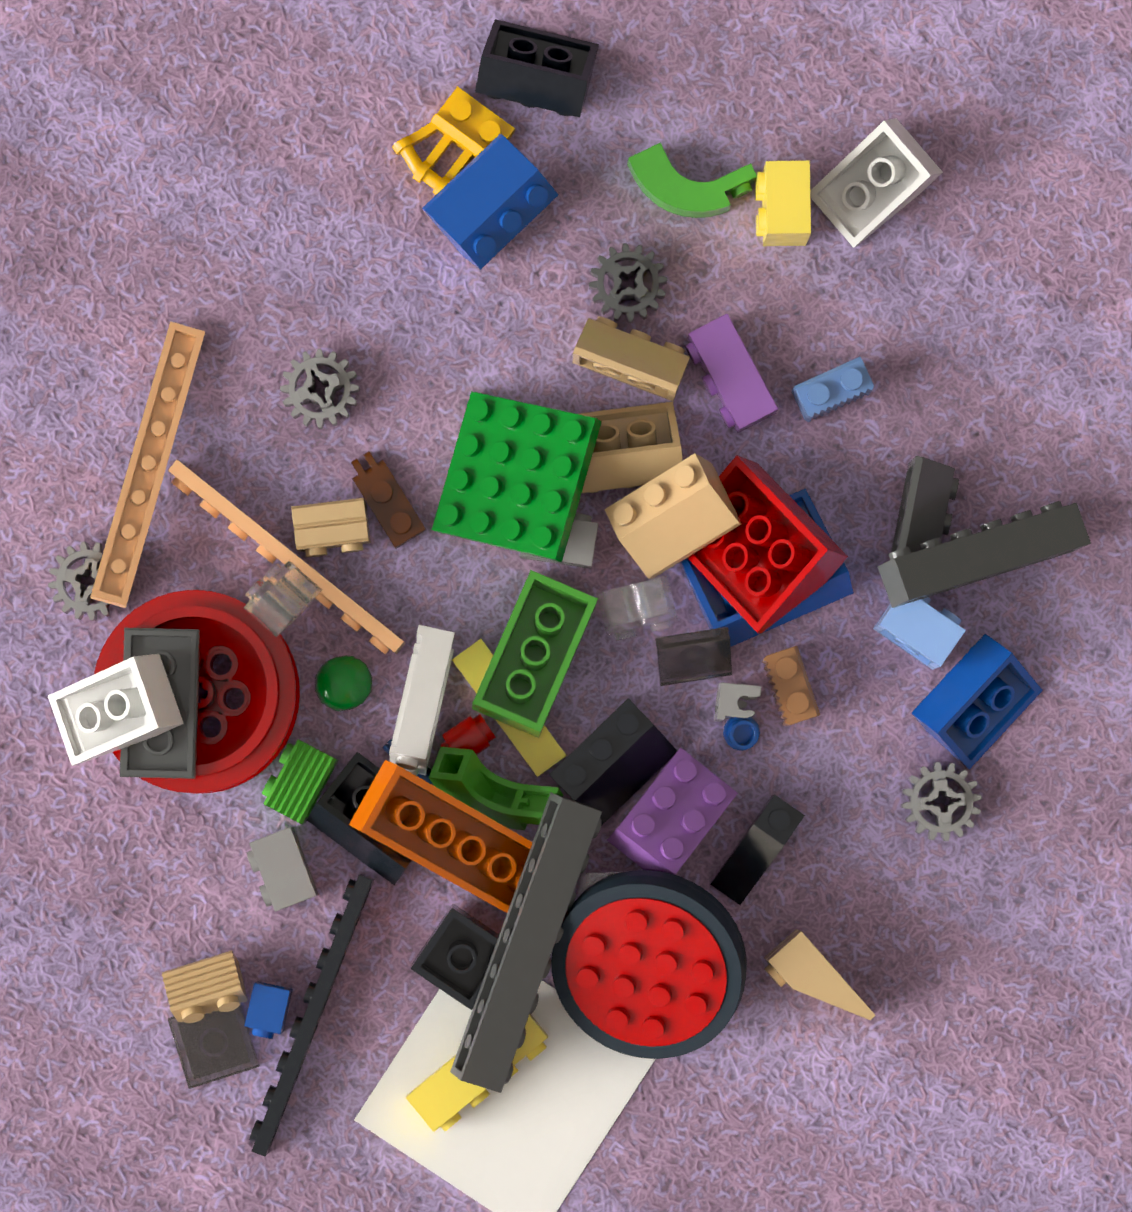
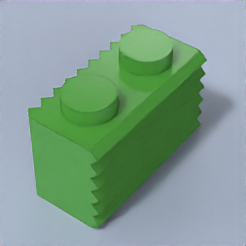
[262,739,339,825]

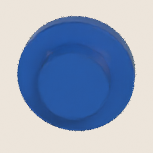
[723,717,760,751]

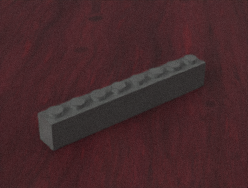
[450,792,602,1093]

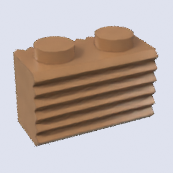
[762,646,820,726]

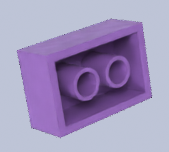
[607,747,738,875]

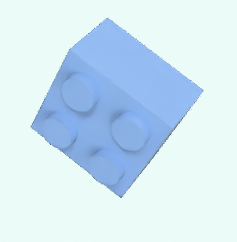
[873,597,966,670]

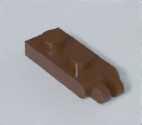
[351,451,426,549]

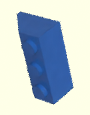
[422,134,559,270]
[911,634,1043,770]

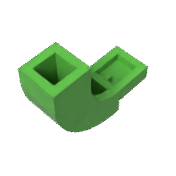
[627,142,757,218]
[429,747,564,831]

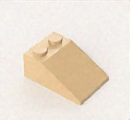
[764,929,876,1020]

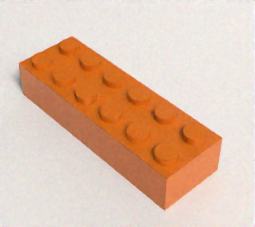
[349,760,533,913]

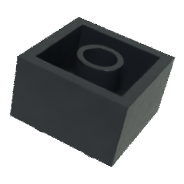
[411,904,499,1010]

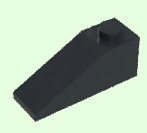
[710,794,805,905]

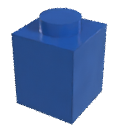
[244,981,293,1039]

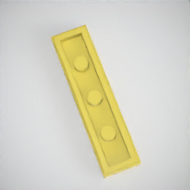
[452,639,567,777]

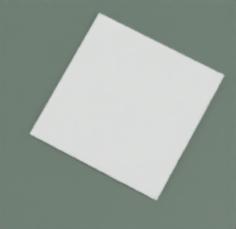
[354,980,655,1212]

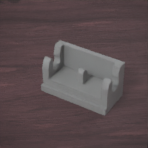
[714,682,761,722]

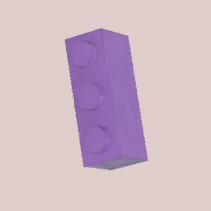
[685,314,778,433]

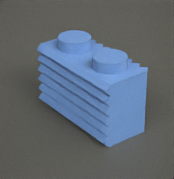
[792,357,874,422]

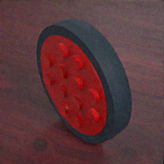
[551,870,747,1059]

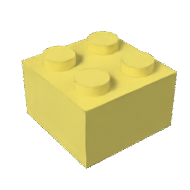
[755,160,811,246]

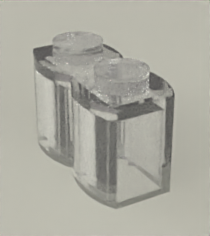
[243,561,322,637]
[596,576,678,641]

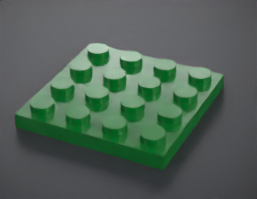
[431,391,602,562]

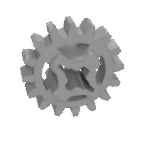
[280,349,360,429]
[48,541,119,621]
[901,762,982,841]

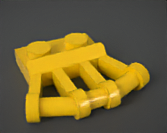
[392,86,515,195]

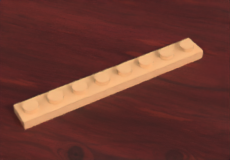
[90,321,205,608]
[168,460,405,655]

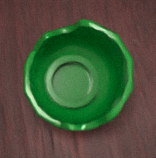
[315,655,372,711]

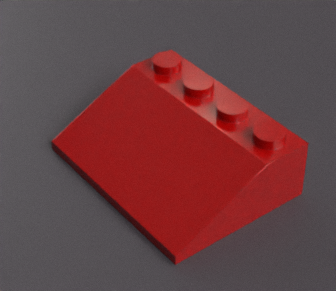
[687,455,848,634]

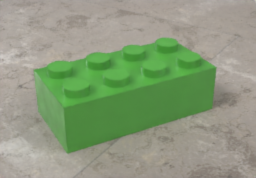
[472,570,598,738]

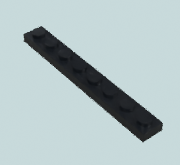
[249,874,375,1157]

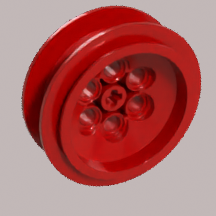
[94,590,300,794]

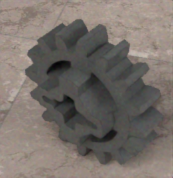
[589,243,667,323]

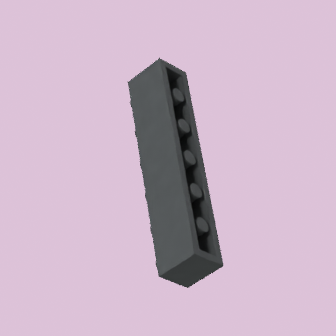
[877,501,1091,608]

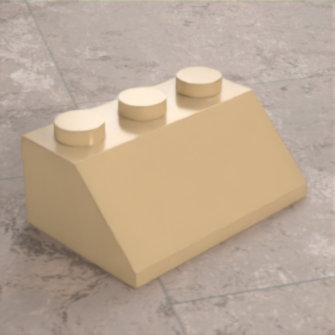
[573,316,690,401]
[579,402,683,493]
[604,453,742,579]

